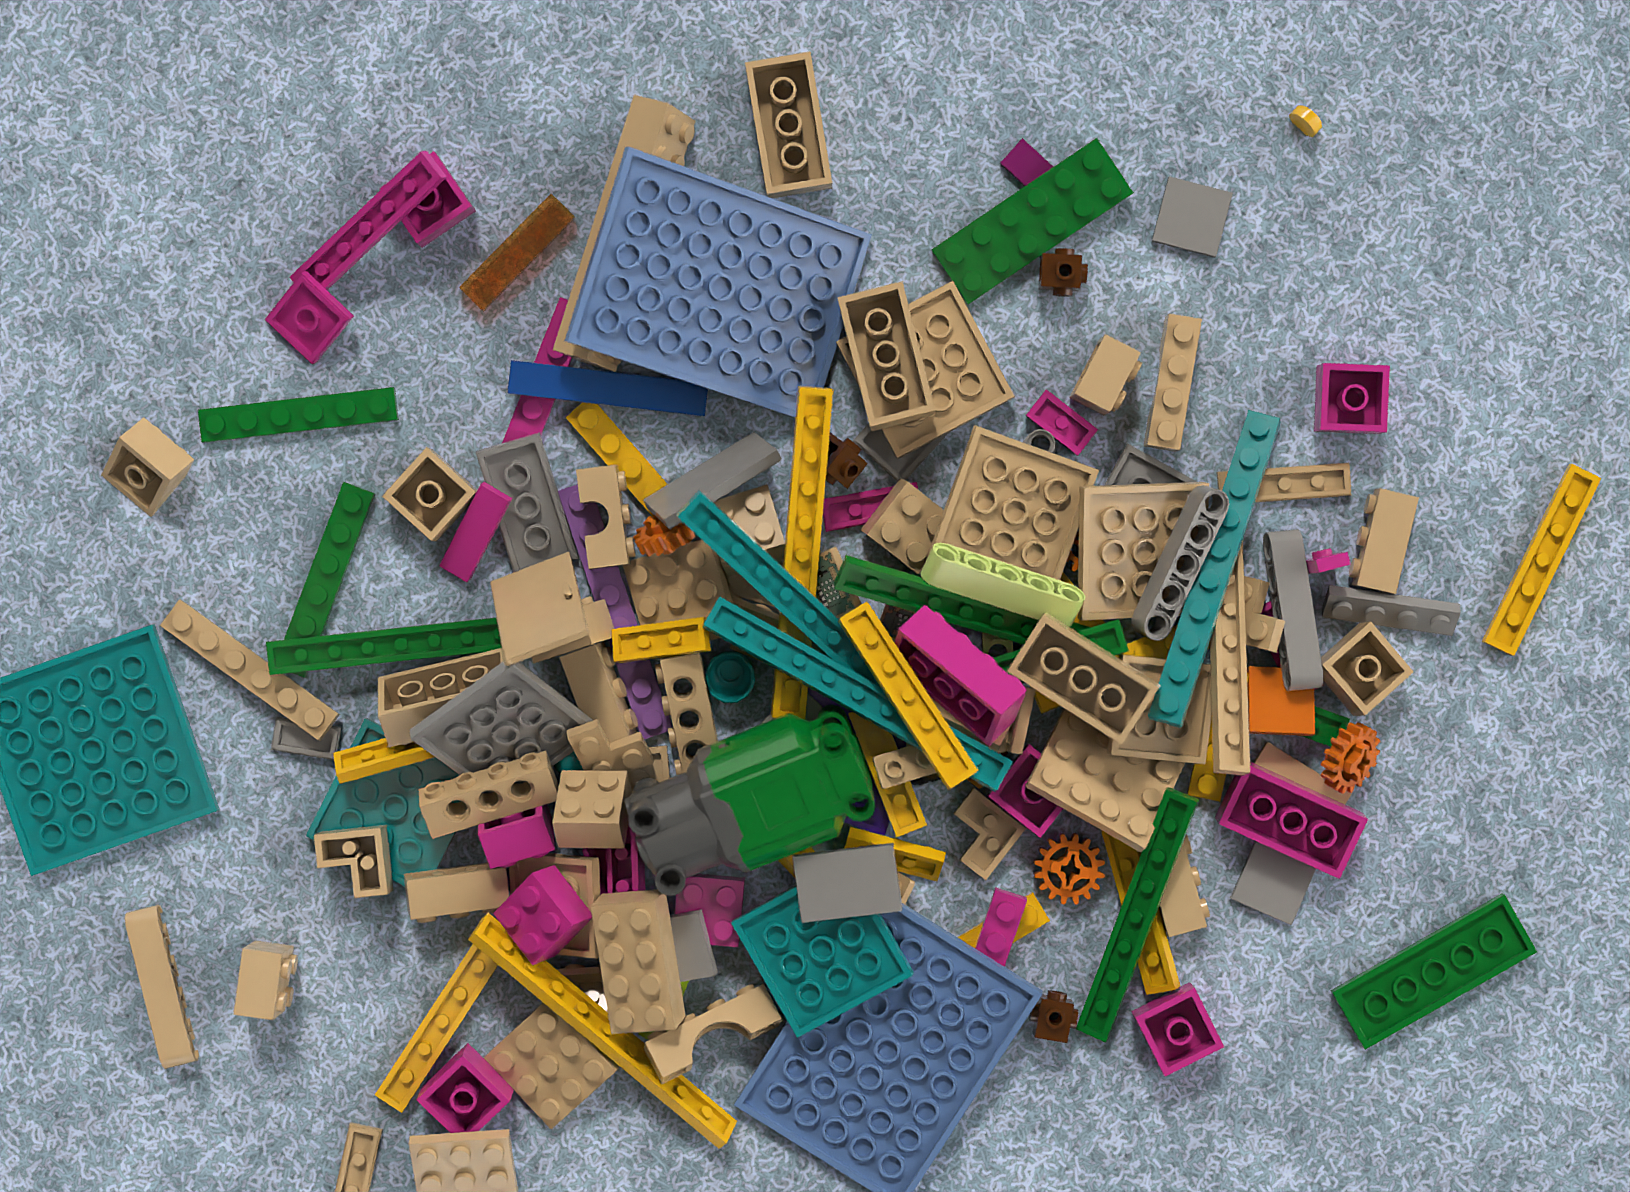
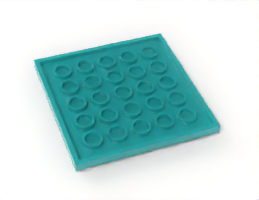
[0,624,220,876]

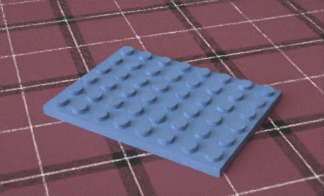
[564,147,872,418]
[734,903,1043,1192]

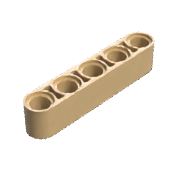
[125,905,199,1069]

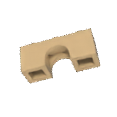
[576,465,636,569]

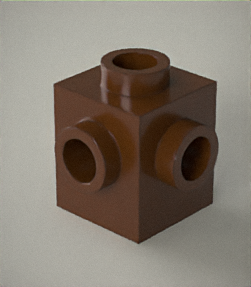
[1038,248,1088,297]
[826,432,868,489]
[1029,990,1078,1043]

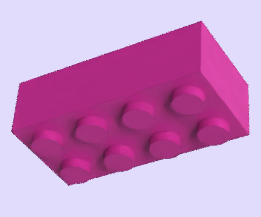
[894,605,1027,746]
[1215,762,1368,879]

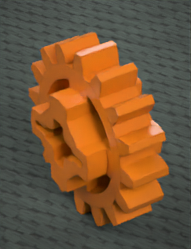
[633,515,695,557]
[1321,722,1380,794]
[1033,833,1105,905]

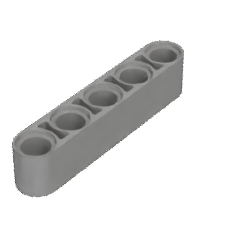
[1132,485,1229,641]
[1263,529,1323,691]

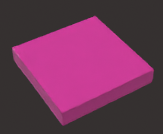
[264,271,354,365]

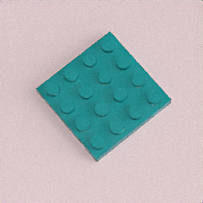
[306,718,461,886]
[731,885,914,1038]

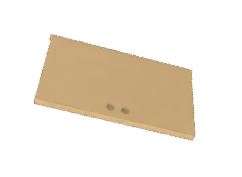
[490,552,589,666]

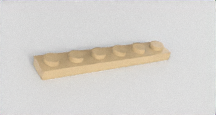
[160,599,340,741]

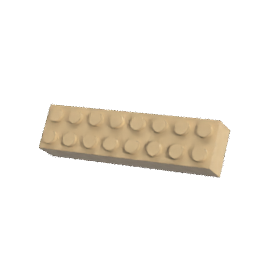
[553,95,696,372]

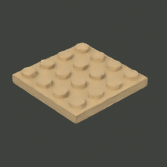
[836,281,1015,459]
[929,425,1099,580]
[1078,482,1209,620]
[1025,708,1185,852]

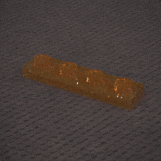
[459,194,575,312]

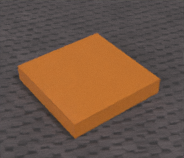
[1247,666,1315,736]

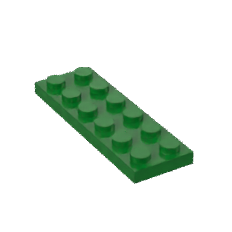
[932,138,1134,305]
[1330,893,1537,1050]

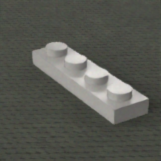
[1322,585,1461,636]

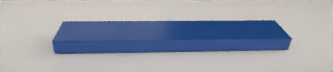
[507,360,708,416]

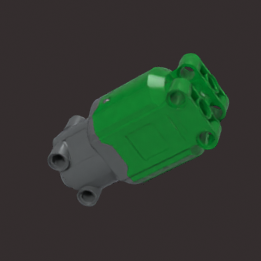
[625,704,875,896]

